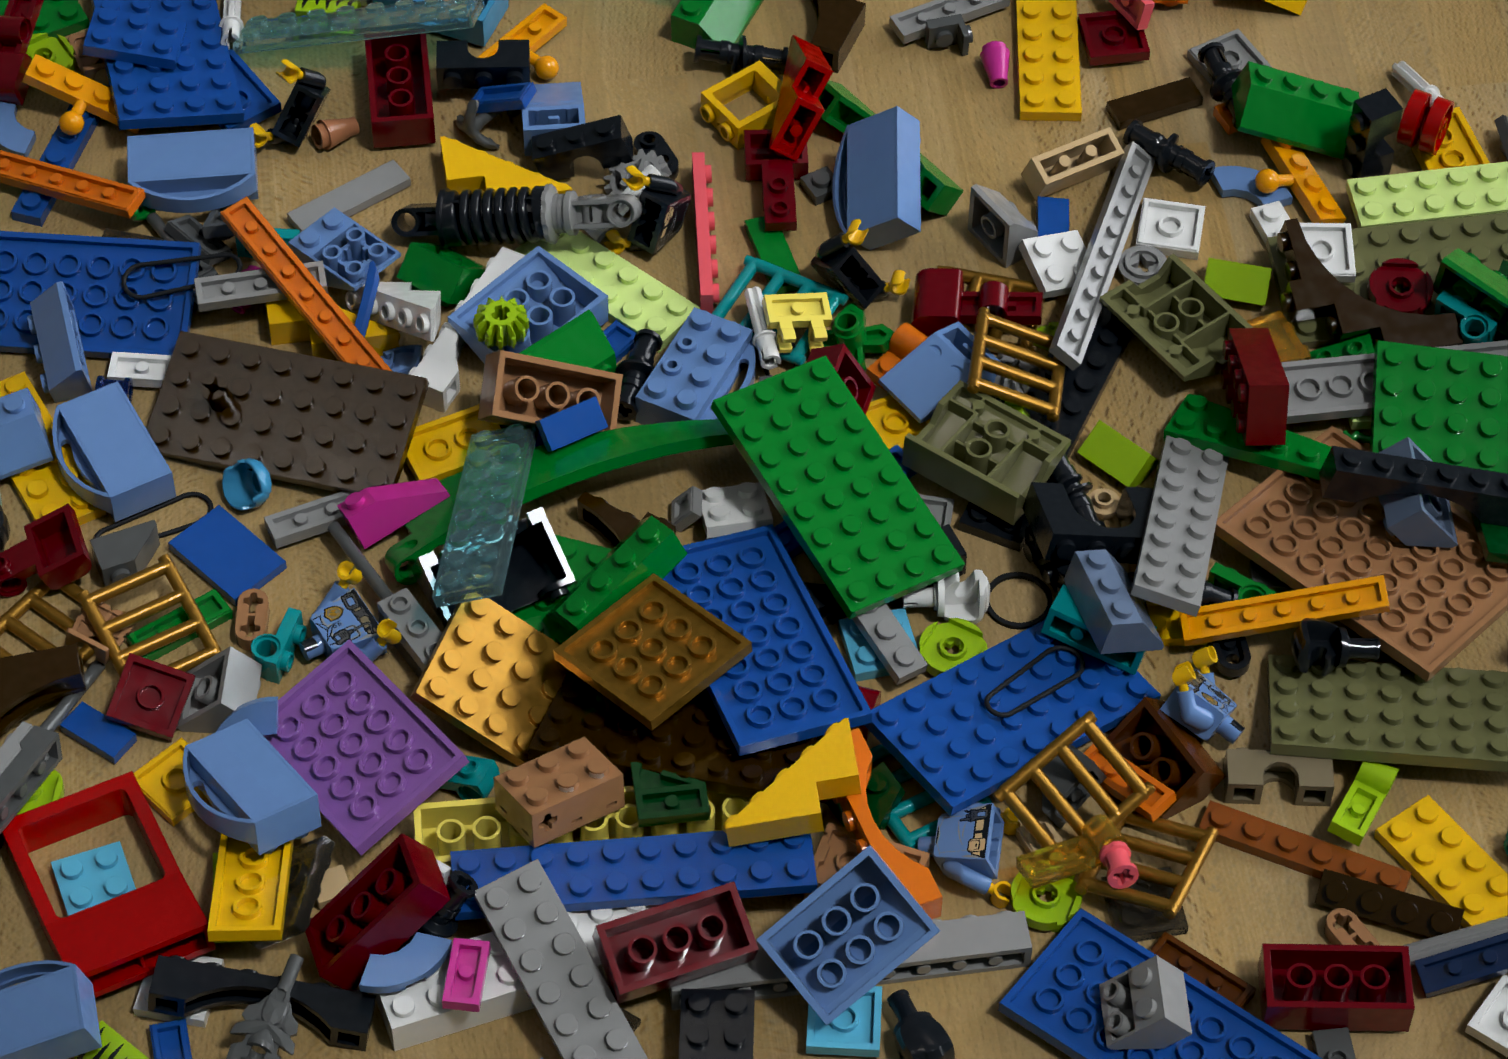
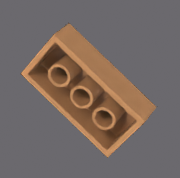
[478,350,623,432]

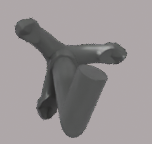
[457,100,519,150]

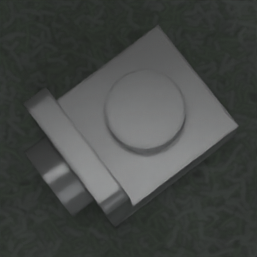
[924,14,973,56]

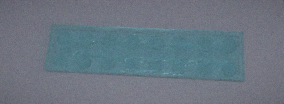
[233,0,485,54]
[432,424,538,608]

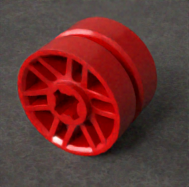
[1396,89,1454,155]

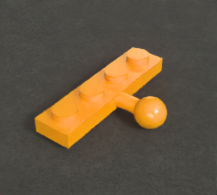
[477,3,567,80]
[22,54,139,136]
[1255,138,1346,223]

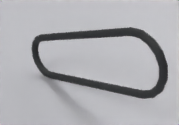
[121,252,242,300]
[93,492,214,539]
[984,645,1085,718]

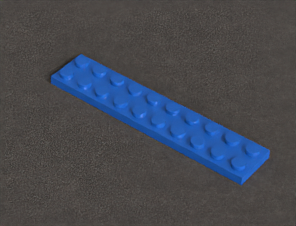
[450,830,817,921]

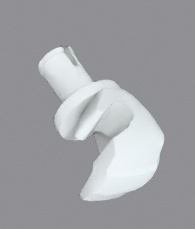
[903,569,990,624]

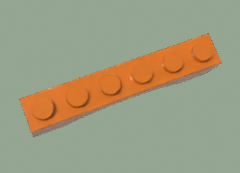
[832,728,943,919]

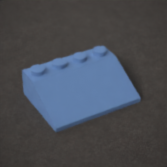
[447,245,608,364]
[756,845,940,1025]

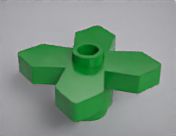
[809,303,894,371]

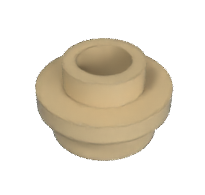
[1089,488,1120,520]

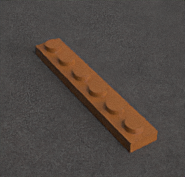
[1198,800,1412,892]

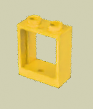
[700,60,782,150]

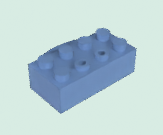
[832,106,921,250]
[127,127,259,213]
[635,307,756,425]
[52,381,176,522]
[183,719,322,855]
[0,960,102,1059]

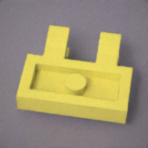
[762,292,833,353]

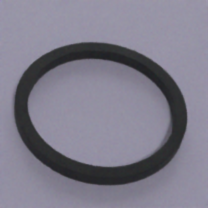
[987,572,1053,630]

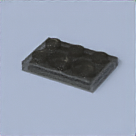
[249,835,335,950]

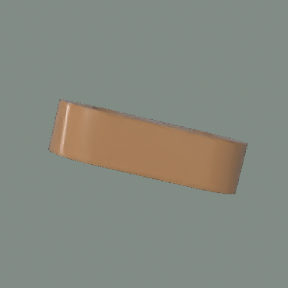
[235,588,270,651]
[1324,908,1379,945]

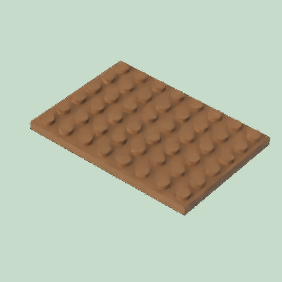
[1214,426,1508,682]

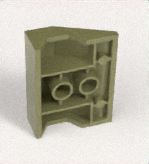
[1099,253,1253,381]
[902,380,1071,525]

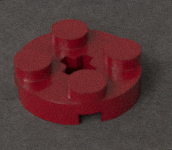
[1367,258,1434,314]

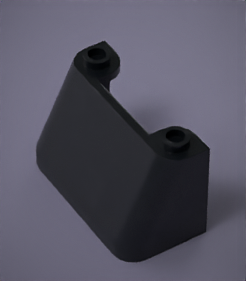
[411,507,576,628]

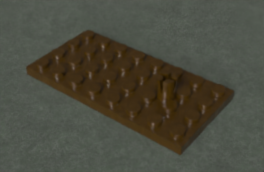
[147,331,429,493]
[528,671,824,799]

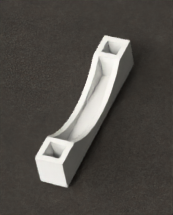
[409,246,525,413]

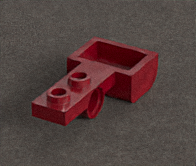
[0,0,44,106]
[744,129,809,231]
[911,268,1043,336]
[0,504,92,597]

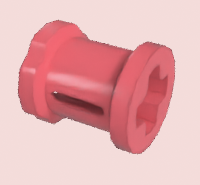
[1099,841,1139,889]

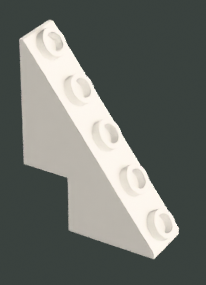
[345,282,441,342]

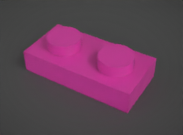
[442,938,491,1012]

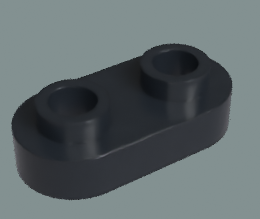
[634,131,679,180]
[1209,636,1251,677]

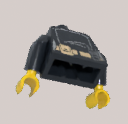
[249,59,331,148]
[604,165,691,255]
[811,219,911,309]

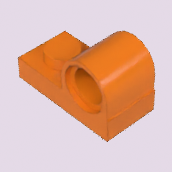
[866,322,928,392]

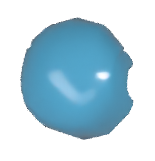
[222,458,272,510]

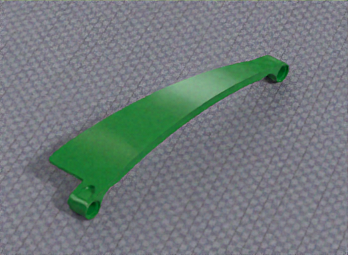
[385,419,734,585]

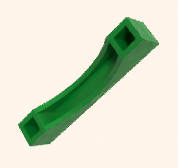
[819,80,964,216]

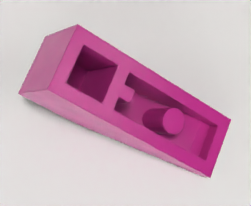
[337,478,450,549]

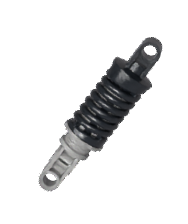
[391,184,642,249]

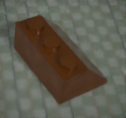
[1107,697,1226,819]

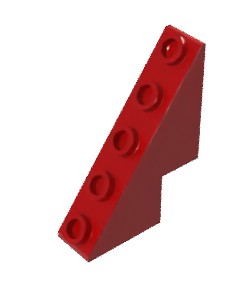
[769,35,833,161]

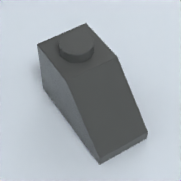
[90,519,160,587]
[1042,744,1107,829]

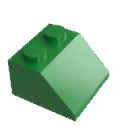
[397,242,486,307]

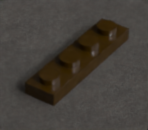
[1315,869,1464,937]

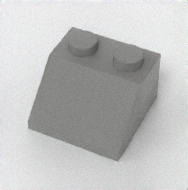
[968,184,1038,268]
[177,646,262,733]

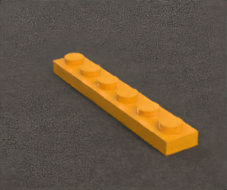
[1179,575,1390,646]

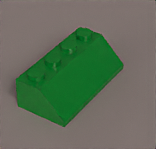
[671,0,764,52]
[1231,61,1360,159]
[1433,248,1508,340]
[499,310,617,440]
[547,515,687,635]

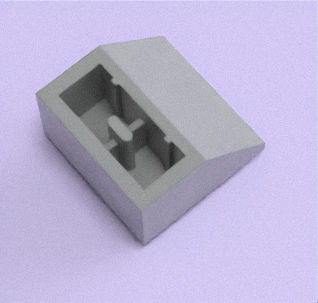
[1099,955,1192,1050]

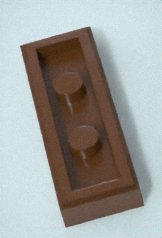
[1149,931,1256,1009]

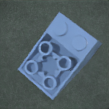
[521,82,585,156]
[288,207,401,292]
[878,321,1001,423]

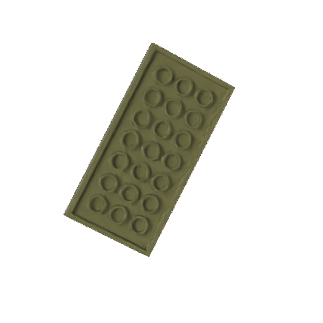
[1266,212,1508,351]
[1267,654,1508,772]

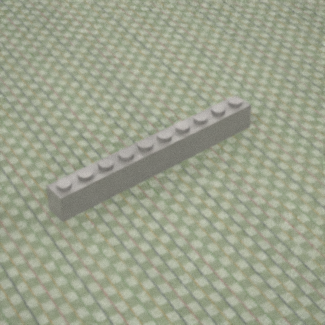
[669,910,1032,1010]

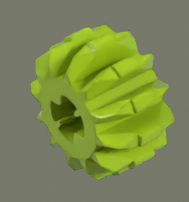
[473,295,529,350]

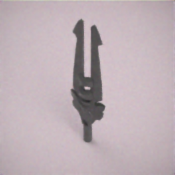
[226,954,304,1059]

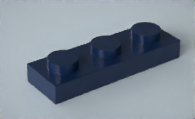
[1414,932,1508,998]

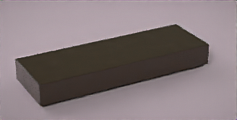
[1106,77,1203,130]

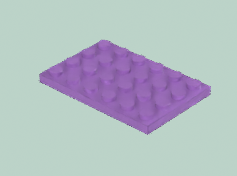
[264,639,469,856]

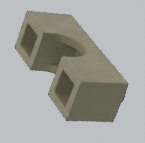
[1223,747,1334,806]

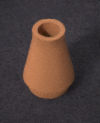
[311,117,360,150]

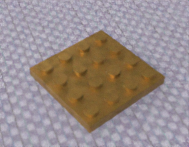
[553,573,752,731]
[410,586,570,766]

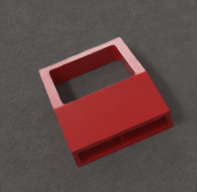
[2,771,216,998]

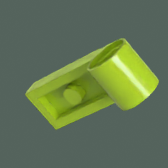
[1327,761,1400,847]

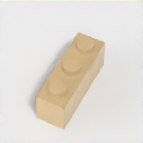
[1021,127,1125,200]

